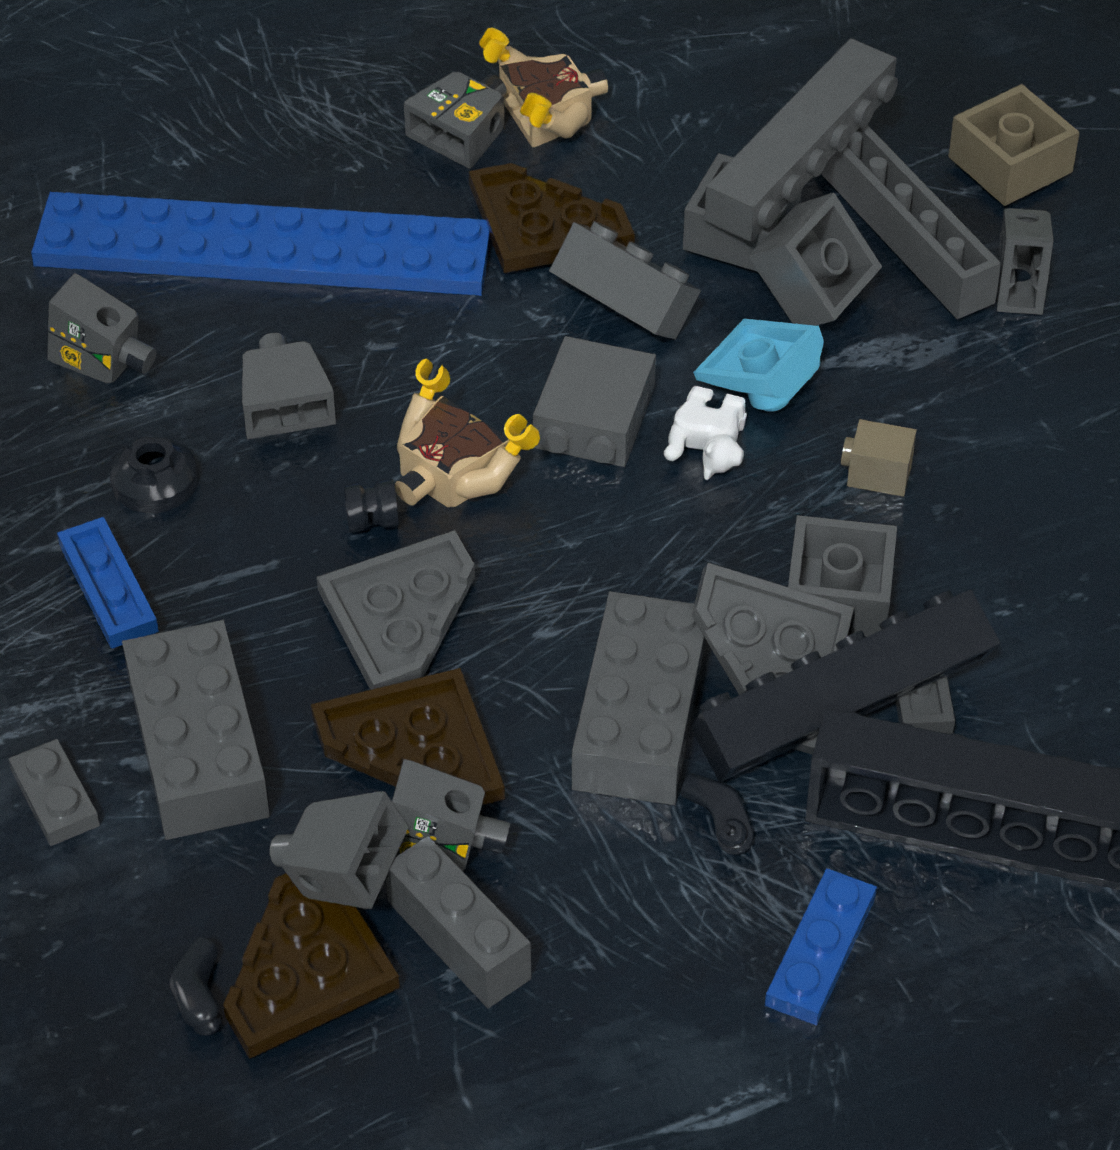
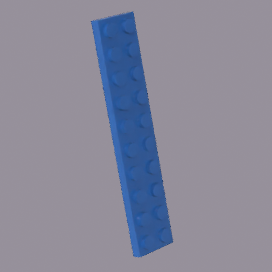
[31,192,491,296]

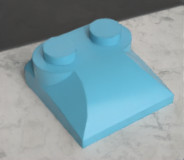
[693,319,824,412]

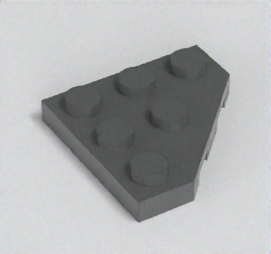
[317,530,475,690]
[692,563,854,755]

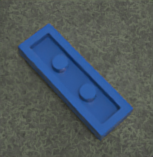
[57,517,159,649]
[765,868,877,1026]

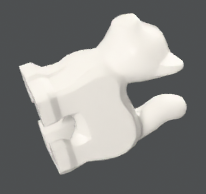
[664,386,747,480]

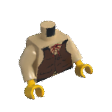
[479,28,608,148]
[395,359,540,507]

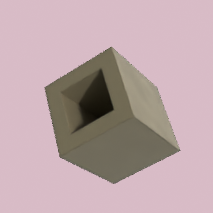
[841,419,917,497]

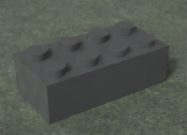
[572,591,708,805]
[122,620,270,840]

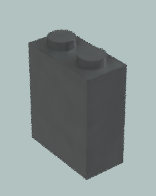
[533,336,656,467]

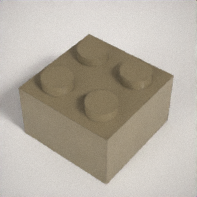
[948,84,1079,206]

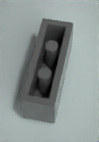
[549,221,701,340]
[386,836,531,1009]

